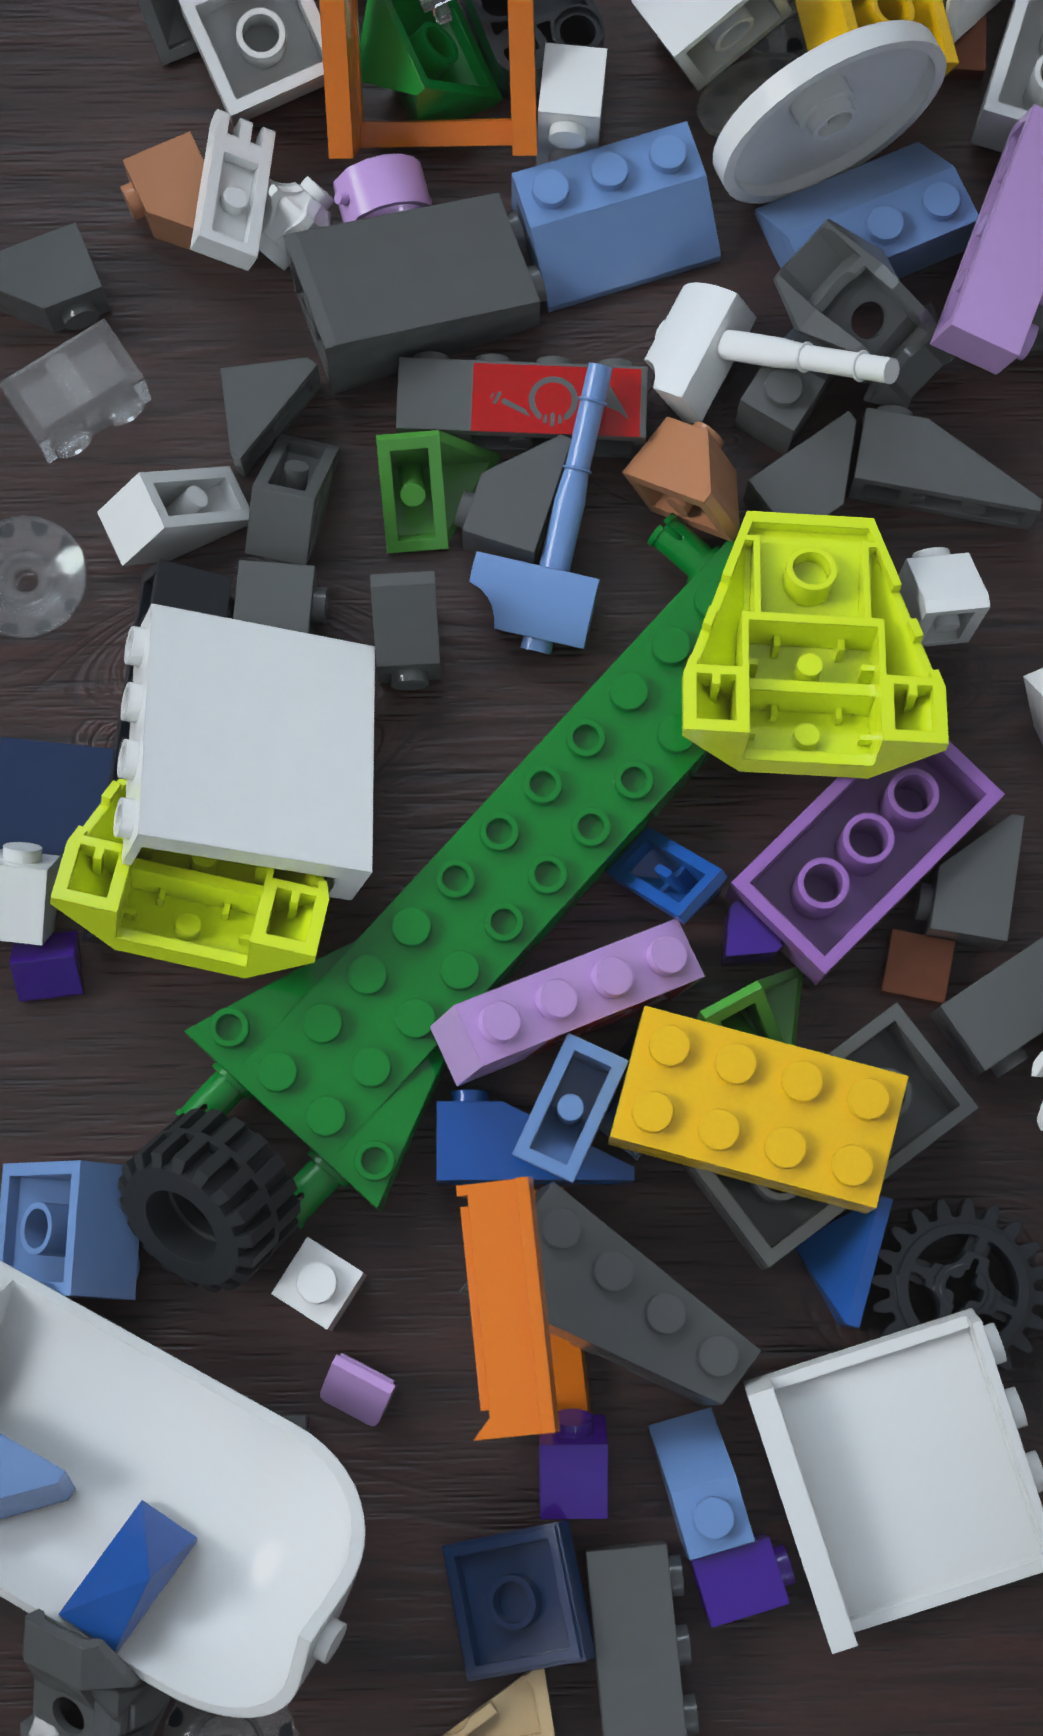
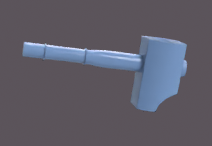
[469,362,613,655]

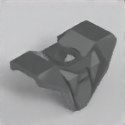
[773,218,955,408]
[20,1609,171,1736]

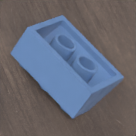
[511,121,721,313]
[754,142,979,279]

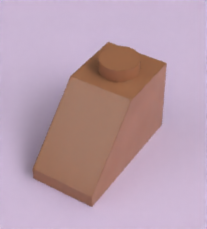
[120,131,209,257]
[622,416,740,542]

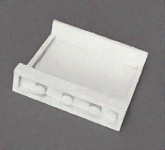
[113,603,375,900]
[743,1308,1043,1654]

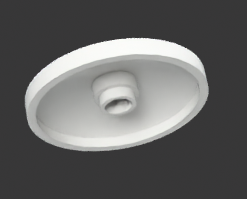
[713,20,947,204]

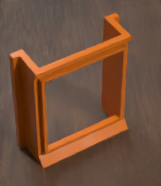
[319,0,538,159]
[456,1176,592,1441]

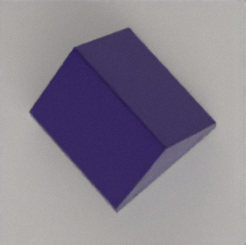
[721,900,783,966]
[9,931,84,1002]

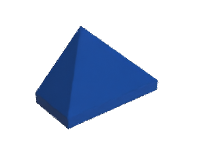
[606,827,728,924]
[795,1196,893,1329]
[58,1500,198,1654]

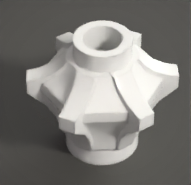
[259,176,335,271]

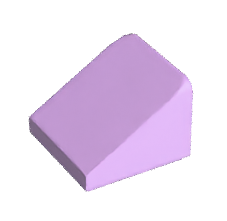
[320,1353,398,1426]

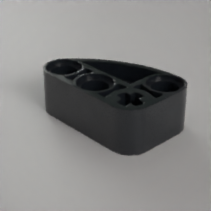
[459,0,605,101]

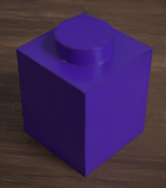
[539,1408,608,1519]
[688,1533,795,1628]

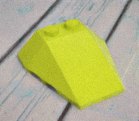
[682,511,949,779]
[50,778,329,979]

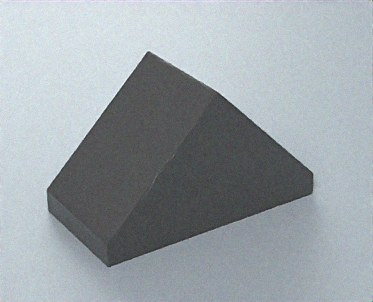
[220,357,321,479]

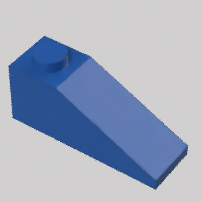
[436,1090,635,1185]

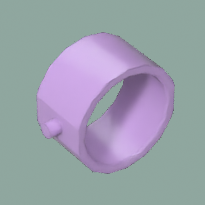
[333,154,432,223]

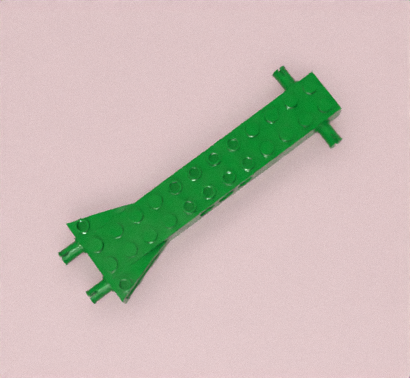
[175,512,741,1229]

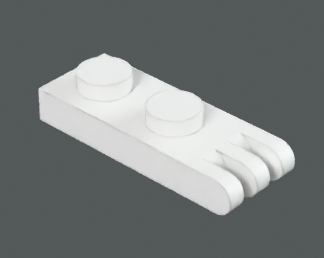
[190,109,276,271]

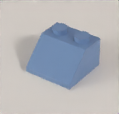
[0,1160,140,1300]

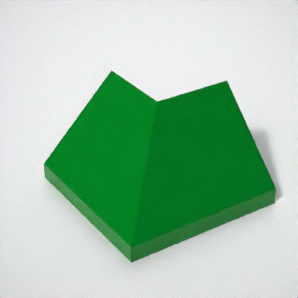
[360,0,503,120]

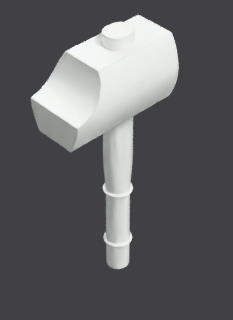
[644,283,900,423]

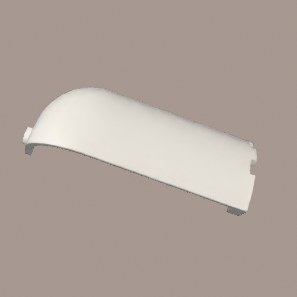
[0,1261,365,1718]

